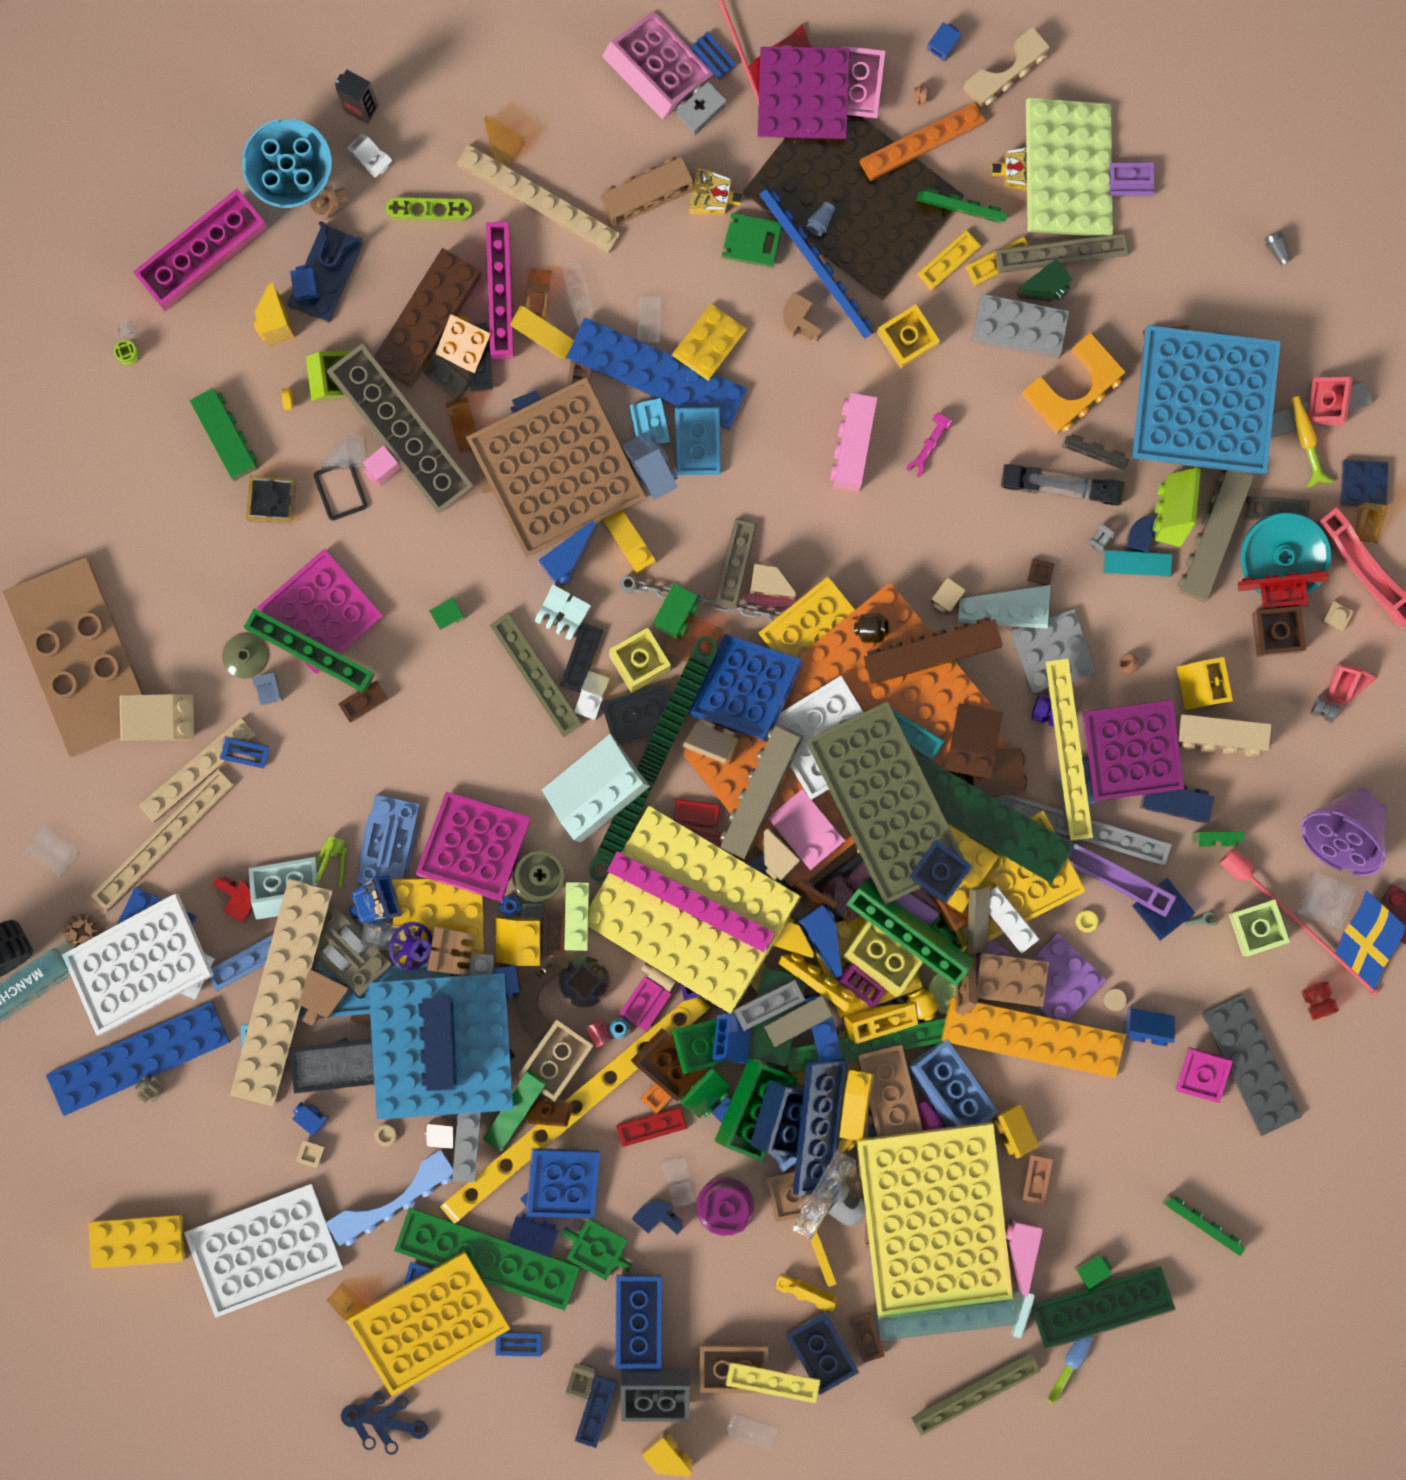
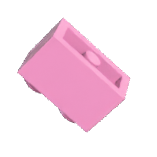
[363,446,402,486]

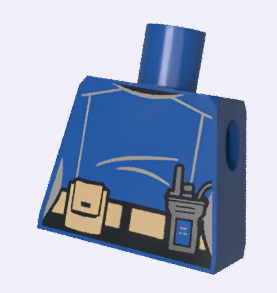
[349,875,402,923]

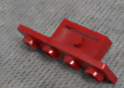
[1237,570,1329,610]

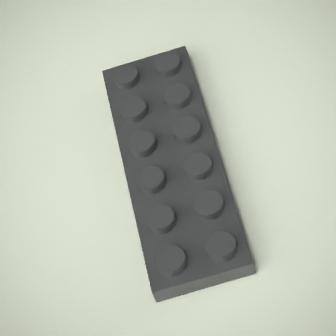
[1201,994,1302,1136]

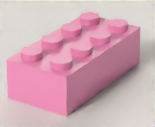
[830,393,877,492]

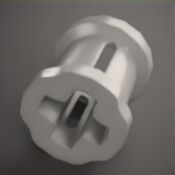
[1087,524,1116,553]

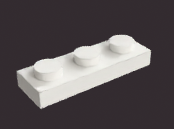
[989,886,1040,954]

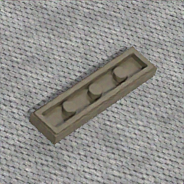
[714,518,757,609]

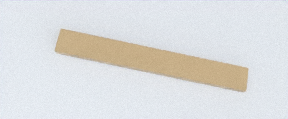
[91,768,235,912]

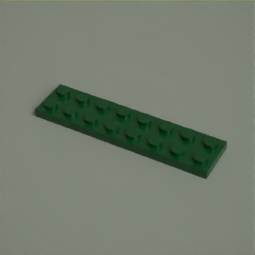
[915,754,1075,884]

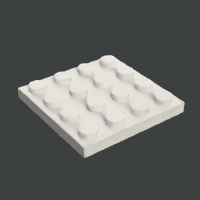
[774,676,864,800]

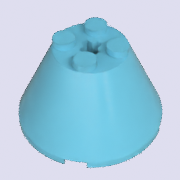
[242,119,332,208]

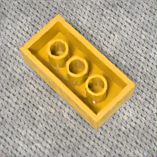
[88,1214,186,1268]

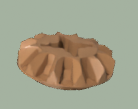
[63,914,100,948]

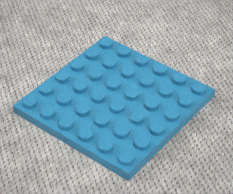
[1131,325,1281,475]
[368,973,514,1120]

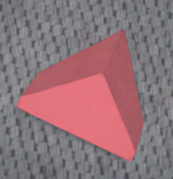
[1327,664,1377,705]

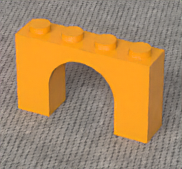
[1021,333,1126,434]

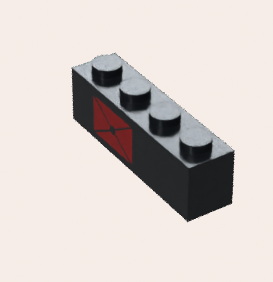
[335,69,379,124]

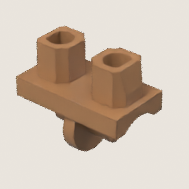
[309,185,348,220]

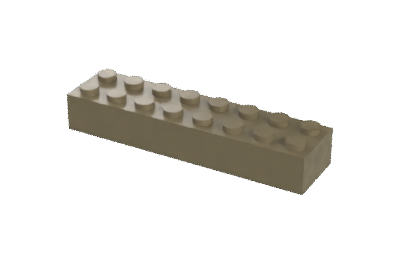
[327,343,473,514]

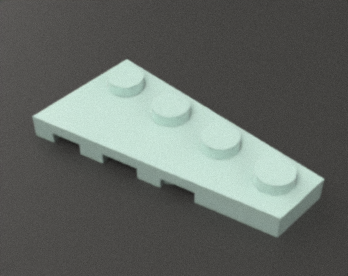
[958,585,1051,629]

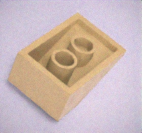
[119,694,194,741]
[683,720,739,765]

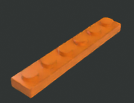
[859,102,985,181]

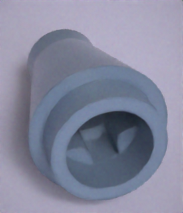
[806,202,835,236]

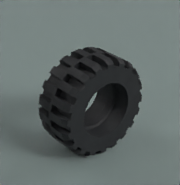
[0,919,33,977]

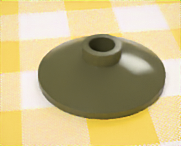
[222,634,267,679]

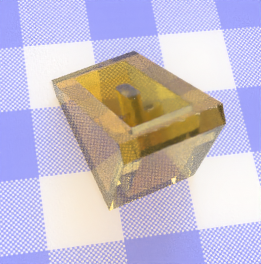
[1356,502,1388,543]
[327,1283,368,1320]

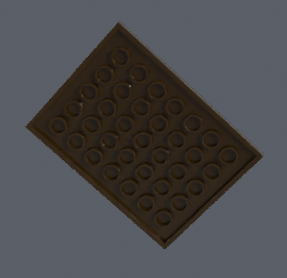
[743,115,964,300]

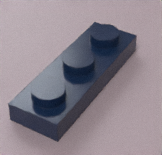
[575,1375,617,1448]

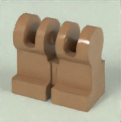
[427,927,476,976]

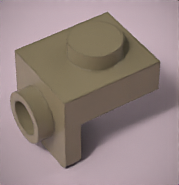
[565,1363,596,1402]

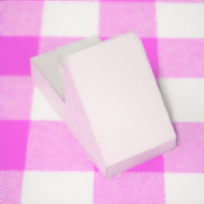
[574,671,610,720]

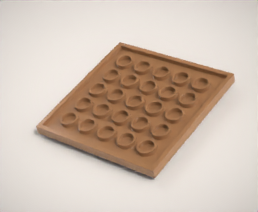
[466,378,646,558]

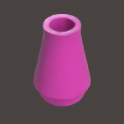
[916,1099,943,1131]

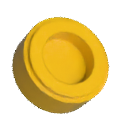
[281,388,294,411]

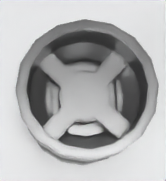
[1311,694,1341,723]

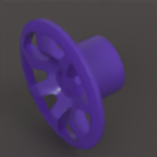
[389,922,433,970]

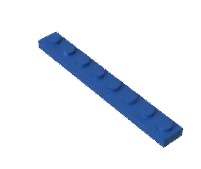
[759,189,874,339]

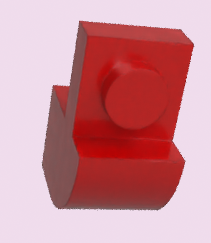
[212,876,253,923]

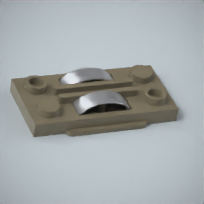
[315,902,393,997]

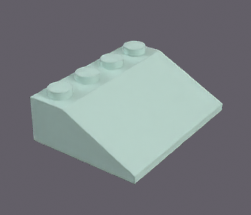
[542,734,650,842]

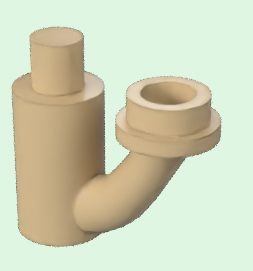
[641,962,676,992]

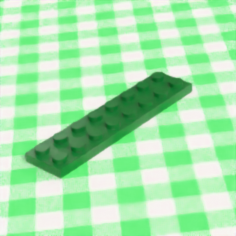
[394,1207,580,1311]

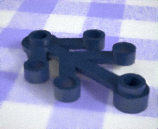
[341,1391,428,1455]

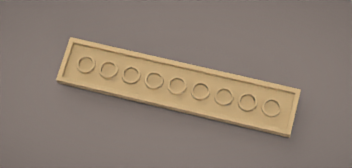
[229,878,333,1107]

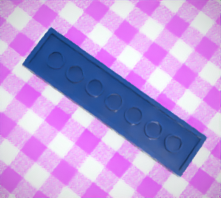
[566,317,747,430]
[46,1001,230,1116]

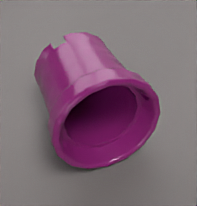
[696,1177,754,1236]

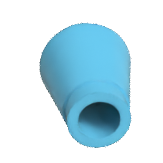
[609,1017,631,1039]

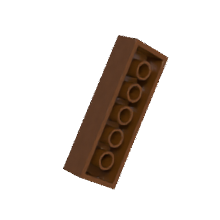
[374,248,482,388]
[863,616,1003,685]

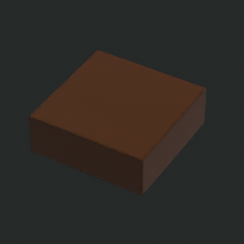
[1027,559,1055,585]

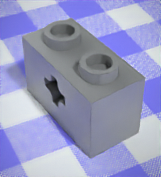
[676,82,726,136]

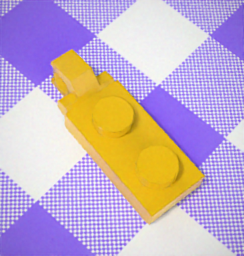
[775,1273,838,1312]

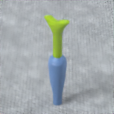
[1047,1336,1094,1403]

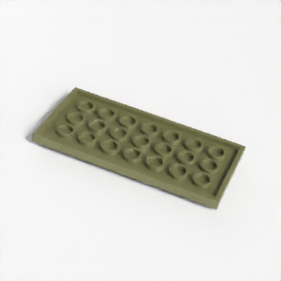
[806,701,965,904]

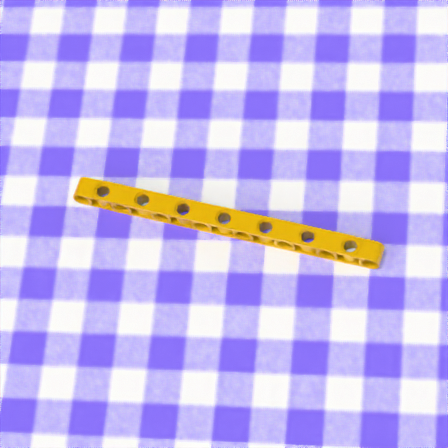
[440,997,712,1224]

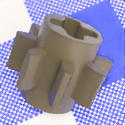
[135,1074,164,1103]

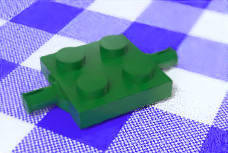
[561,1218,633,1280]

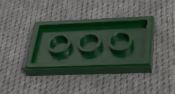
[748,968,806,1067]

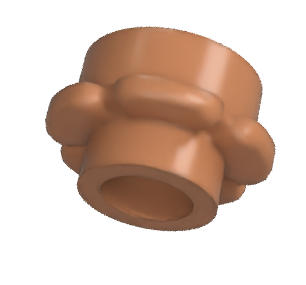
[913,83,928,105]
[1118,654,1139,675]

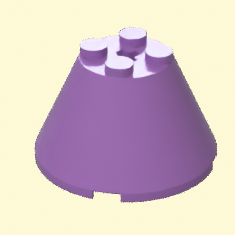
[1300,788,1387,876]

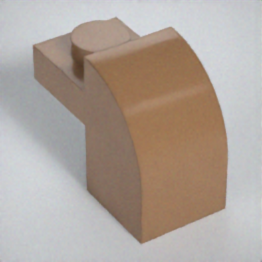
[783,292,822,341]

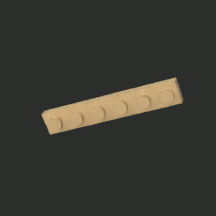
[138,718,256,823]

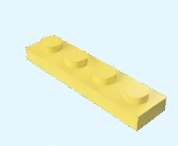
[726,1362,820,1403]

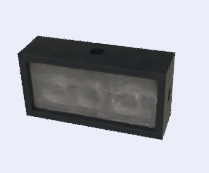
[289,1039,374,1094]

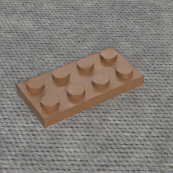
[858,1044,923,1137]
[766,1159,863,1222]

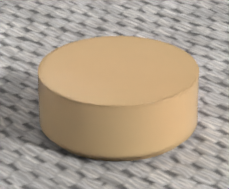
[1103,989,1127,1011]
[374,1124,398,1147]

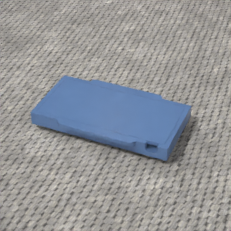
[356,795,420,884]

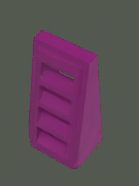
[835,962,886,1008]

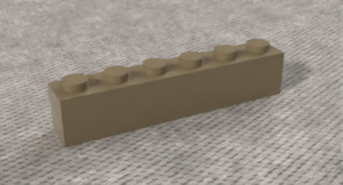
[1178,470,1254,602]
[720,724,804,860]

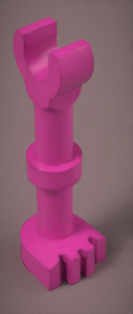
[907,412,954,477]

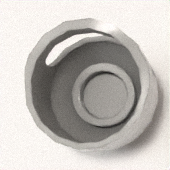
[827,1184,866,1227]

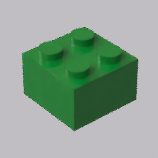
[652,583,699,640]

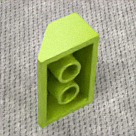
[1153,468,1201,547]

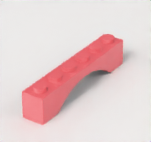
[1317,507,1406,628]

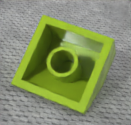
[306,351,351,401]

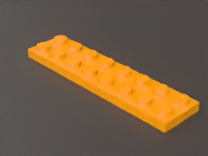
[941,996,1126,1078]

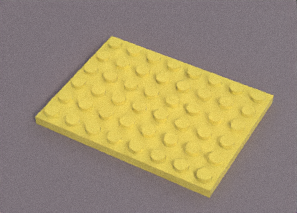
[588,806,801,1014]
[857,1122,1013,1316]

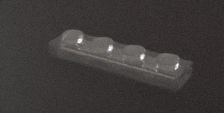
[792,1150,856,1240]

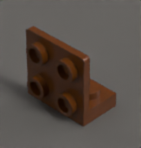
[790,880,838,921]

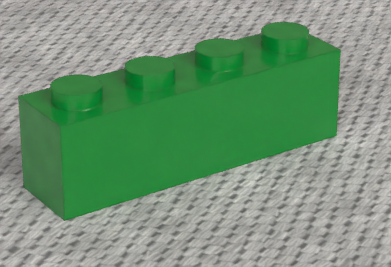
[189,388,258,481]

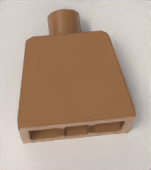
[299,969,351,1027]

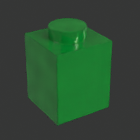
[1075,1253,1112,1289]

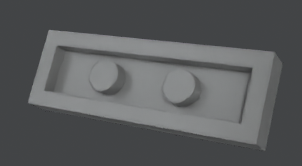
[734,980,805,1031]

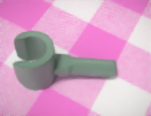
[1185,912,1219,926]

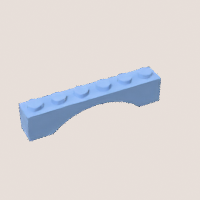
[326,1149,453,1246]

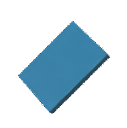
[675,407,721,475]

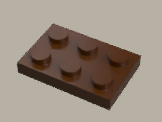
[631,1028,708,1102]

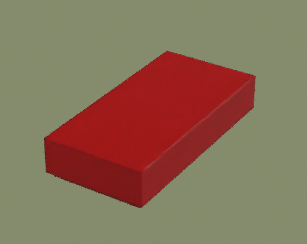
[673,799,720,827]

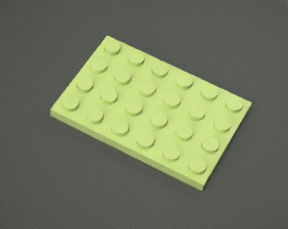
[1026,98,1113,236]

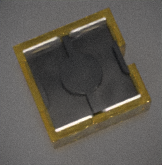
[246,475,297,525]

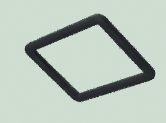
[313,460,368,521]

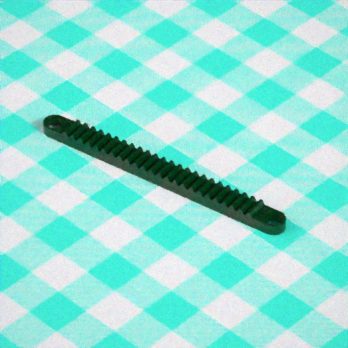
[589,636,718,882]

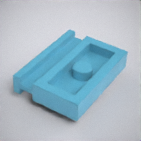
[630,398,671,445]

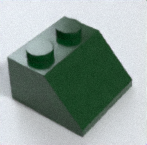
[1017,259,1073,302]

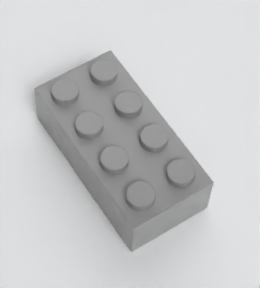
[971,294,1069,359]

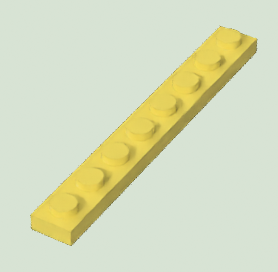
[1045,659,1093,841]

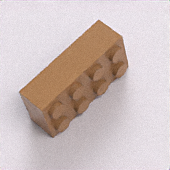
[601,157,693,228]

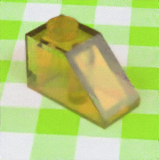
[484,115,525,165]

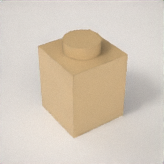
[931,577,966,614]

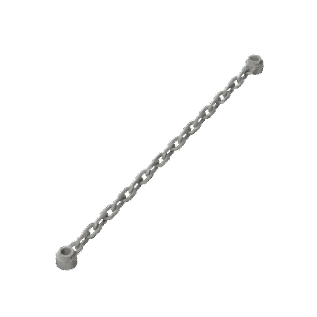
[620,575,964,665]

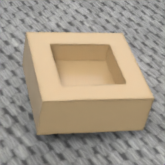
[1322,601,1354,632]
[296,1140,325,1169]

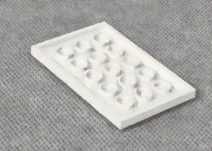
[62,894,214,1036]
[184,1184,344,1318]

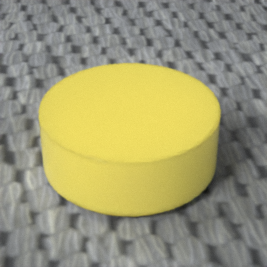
[1075,910,1098,933]

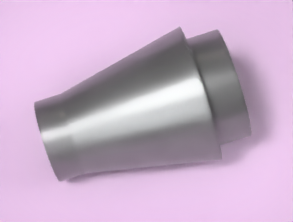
[1265,231,1292,265]

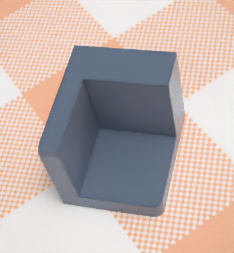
[252,673,283,705]

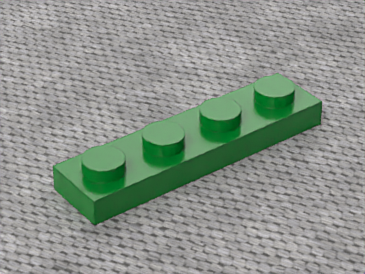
[916,188,1007,223]
[1163,1196,1245,1256]

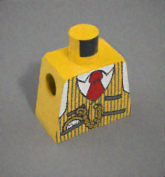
[991,148,1027,191]
[689,167,743,214]

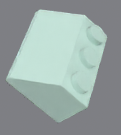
[249,857,321,920]

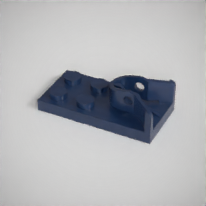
[287,221,364,323]

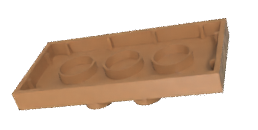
[3,557,144,757]

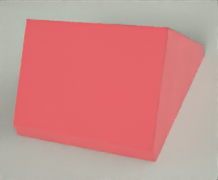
[1308,377,1353,427]

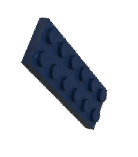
[793,1058,848,1196]

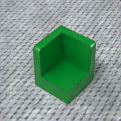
[429,597,465,630]

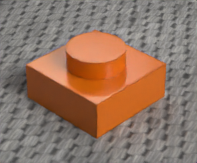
[640,1083,672,1114]

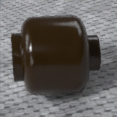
[854,613,889,643]

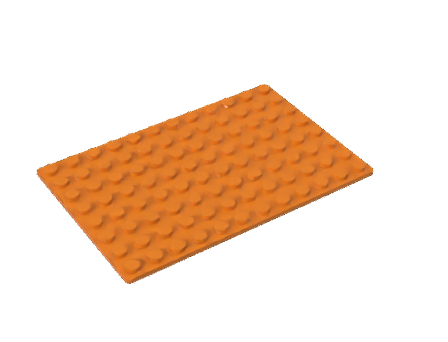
[683,584,1002,887]

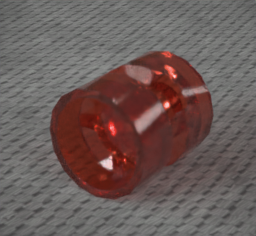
[1301,981,1339,1021]

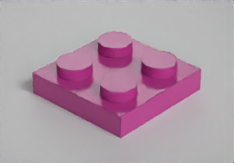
[1175,1047,1233,1103]

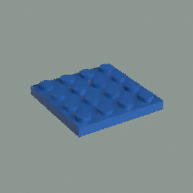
[688,634,804,742]

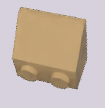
[750,561,796,602]
[764,828,802,880]

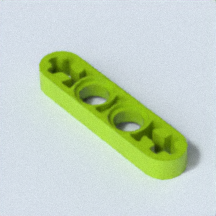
[386,198,473,221]

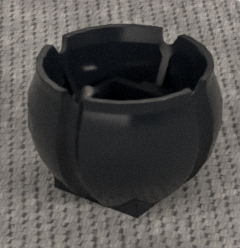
[559,956,610,1008]

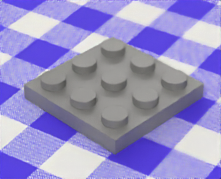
[1010,609,1096,694]

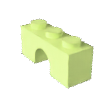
[565,882,590,951]

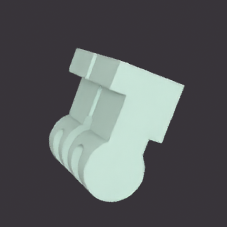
[535,584,592,641]

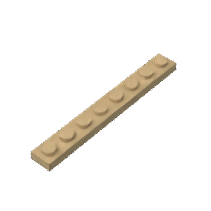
[457,144,620,254]

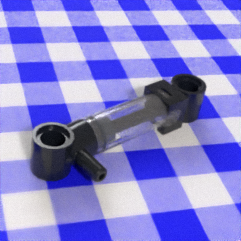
[1000,464,1125,506]

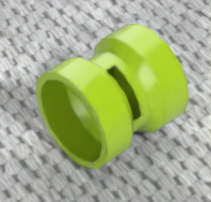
[114,340,139,366]

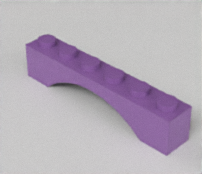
[1056,833,1177,917]

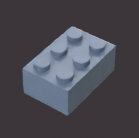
[622,432,678,500]

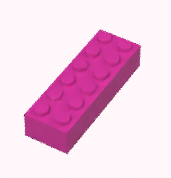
[133,189,268,311]

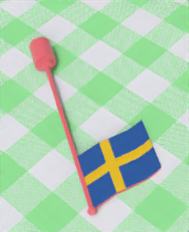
[1219,847,1405,995]

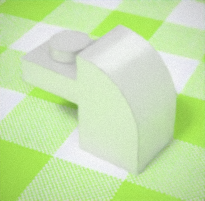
[346,133,392,178]

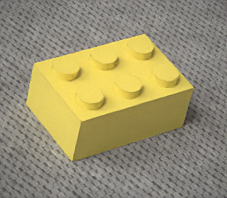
[841,920,923,997]

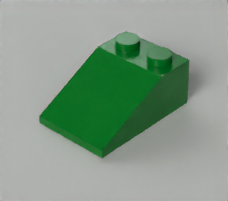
[680,1067,731,1119]

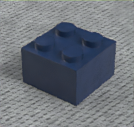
[908,839,973,904]

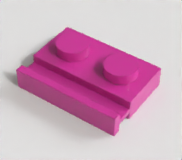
[619,976,671,1031]

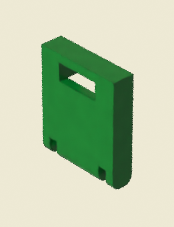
[721,213,783,268]

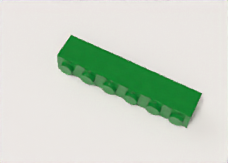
[243,608,375,694]
[846,878,975,986]

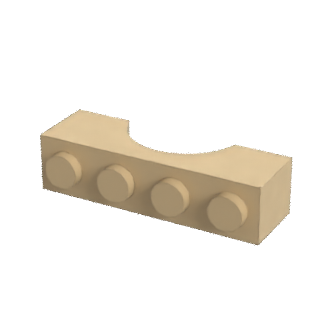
[963,27,1050,108]

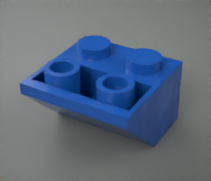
[1124,1008,1175,1046]

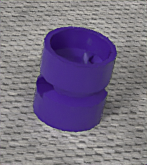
[1031,692,1054,727]

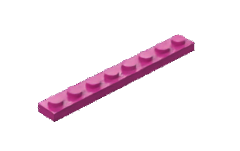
[607,851,775,953]

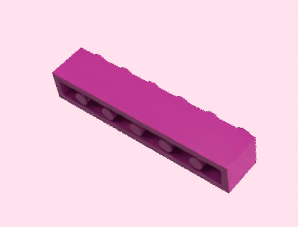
[486,222,514,360]

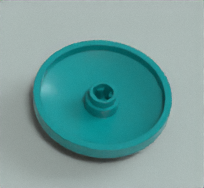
[1240,512,1331,595]

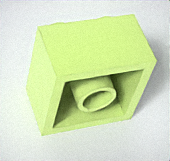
[1228,899,1290,957]

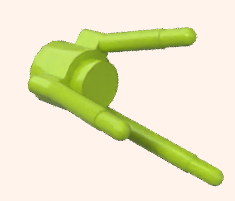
[315,836,348,888]

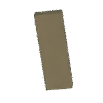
[967,884,990,955]
[764,995,834,1047]

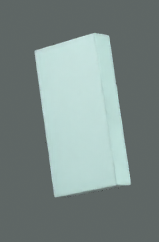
[1011,1292,1035,1339]

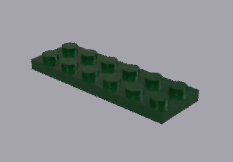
[1031,1266,1175,1350]

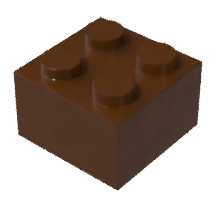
[1252,606,1306,657]

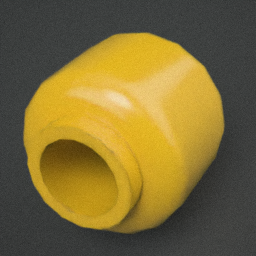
[906,987,939,1022]

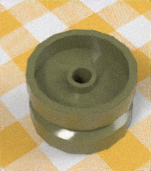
[511,850,564,903]

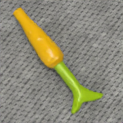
[1291,395,1334,488]

